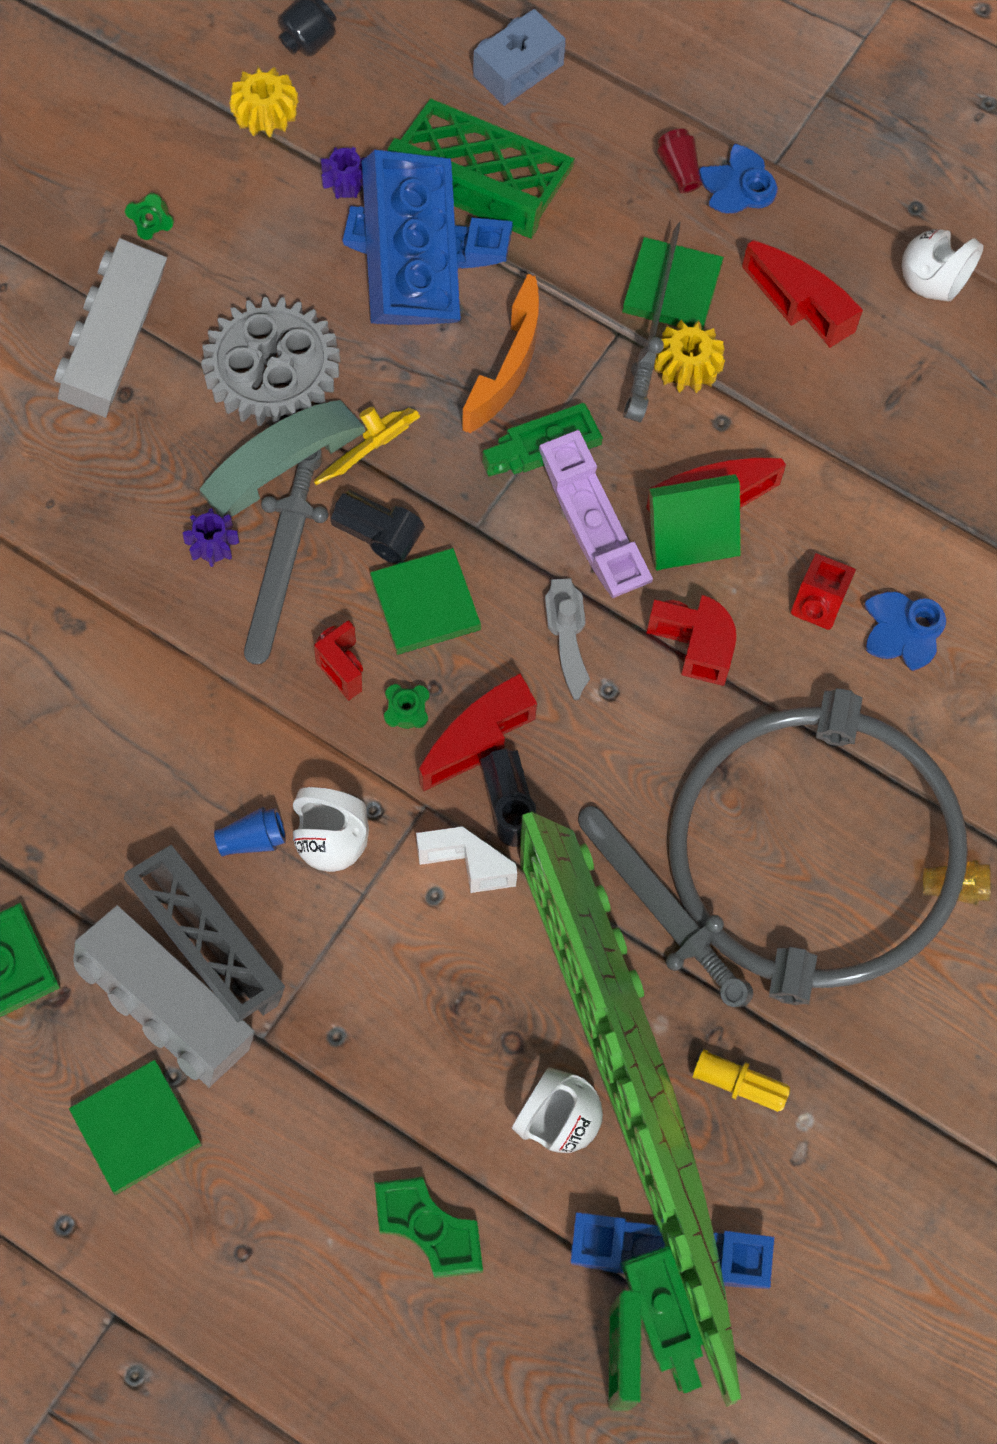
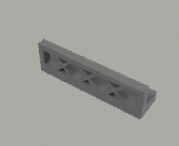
[124,845,285,1023]

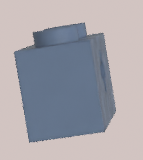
[473,9,566,106]

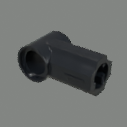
[331,490,425,565]
[480,748,536,847]

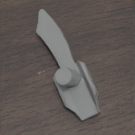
[545,578,590,701]

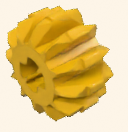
[229,66,298,137]
[654,319,725,394]

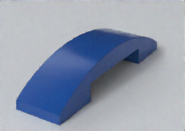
[343,206,513,269]
[571,1212,774,1289]

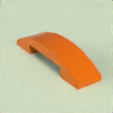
[462,274,539,433]

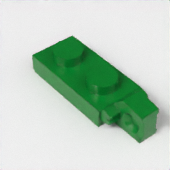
[482,403,603,477]
[620,1245,704,1394]

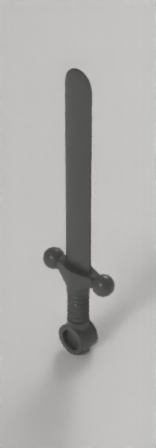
[623,222,680,423]
[244,449,329,664]
[578,806,753,1007]

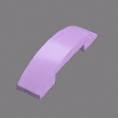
[539,430,653,598]

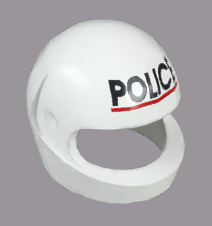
[902,229,983,301]
[293,787,369,872]
[512,1067,603,1153]

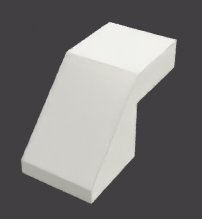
[416,827,517,893]

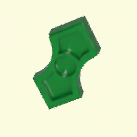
[375,1177,483,1279]

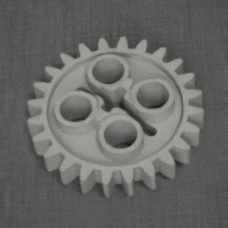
[201,297,340,426]

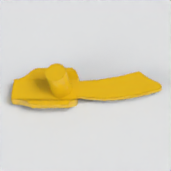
[314,407,420,485]

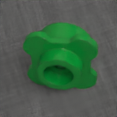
[125,193,174,240]
[384,684,430,729]

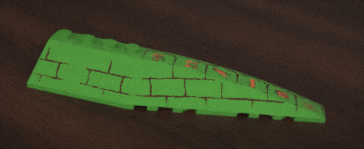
[520,812,741,1407]

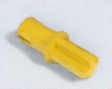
[692,1049,790,1111]

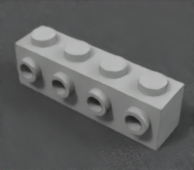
[54,238,167,418]
[73,905,255,1088]

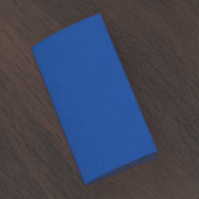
[362,150,461,325]

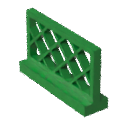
[388,98,575,239]

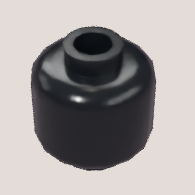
[278,0,337,57]

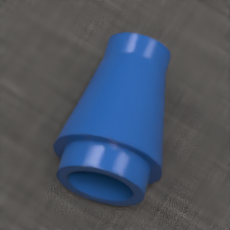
[214,807,286,857]

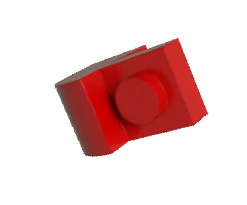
[647,595,737,686]

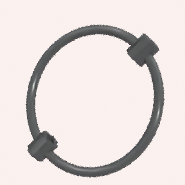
[669,688,968,1005]

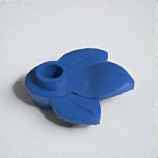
[699,144,777,213]
[864,592,946,671]

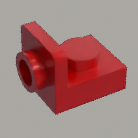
[791,553,856,630]
[314,620,364,701]

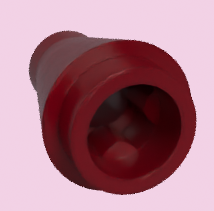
[657,128,702,194]

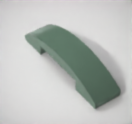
[199,400,366,518]

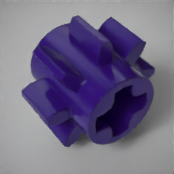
[321,147,366,199]
[183,508,240,567]

